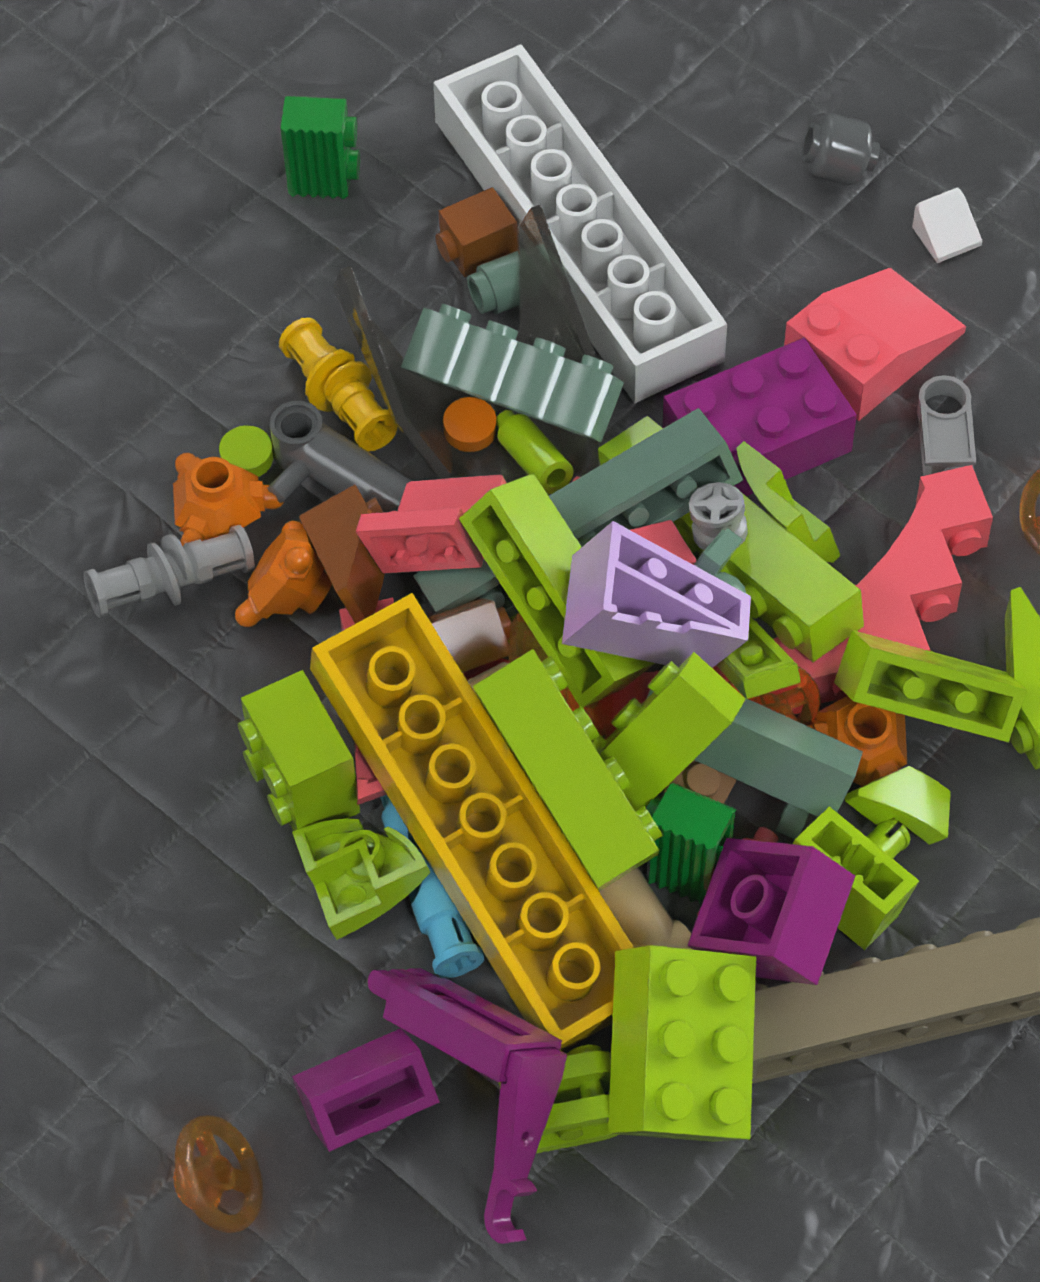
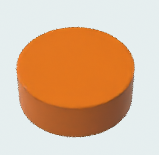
[443,397,497,452]

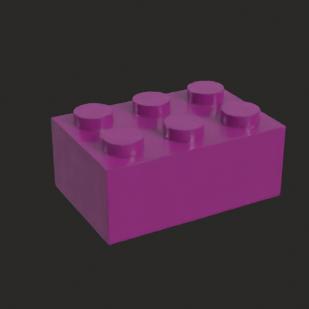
[662,337,857,497]

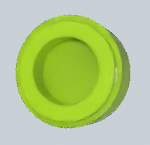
[219,425,274,477]

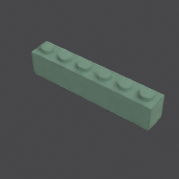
[413,408,743,618]

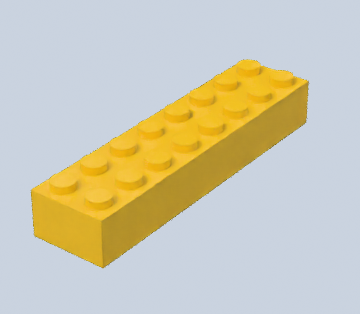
[310,593,634,1052]

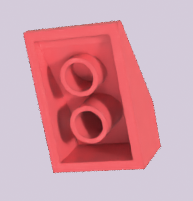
[784,267,966,421]

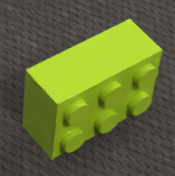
[608,945,756,1142]

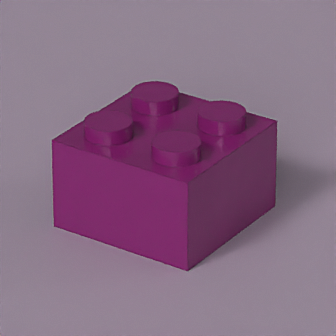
[687,838,855,985]

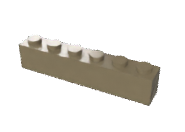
[752,918,1040,1084]

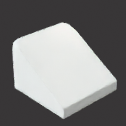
[912,188,982,263]

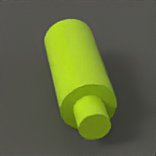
[496,410,573,494]

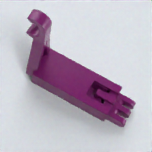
[368,968,567,1244]

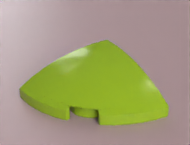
[736,441,841,563]
[292,819,430,940]

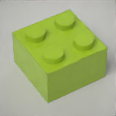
[238,670,360,831]

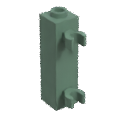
[647,690,863,839]

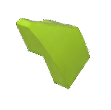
[845,766,951,845]

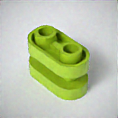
[499,1045,620,1153]

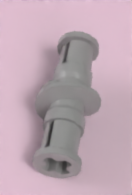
[83,525,255,618]

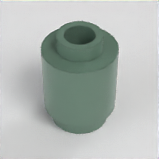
[467,249,548,314]

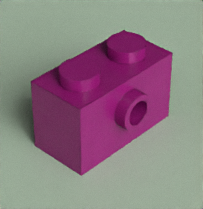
[292,1028,439,1152]

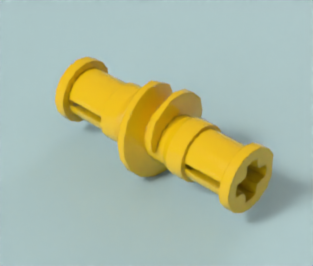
[279,317,399,451]

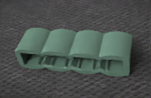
[401,304,624,442]

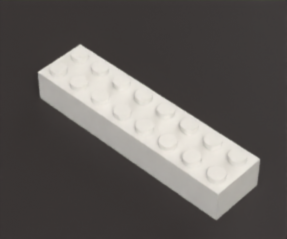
[433,44,727,404]

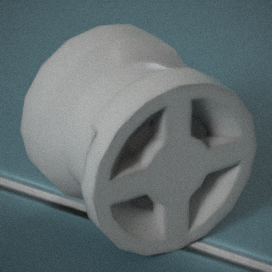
[688,482,748,550]

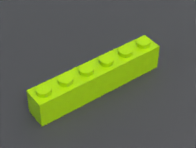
[598,416,864,662]

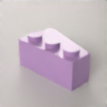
[562,521,751,668]

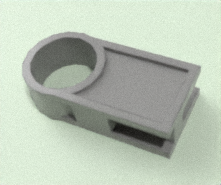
[916,375,976,476]

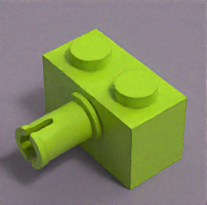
[793,806,919,950]

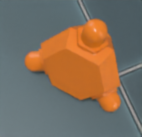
[173,453,285,546]
[235,521,332,627]
[806,696,907,787]

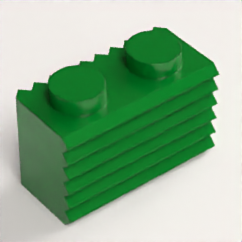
[280,96,360,200]
[646,782,736,906]

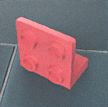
[355,475,507,573]

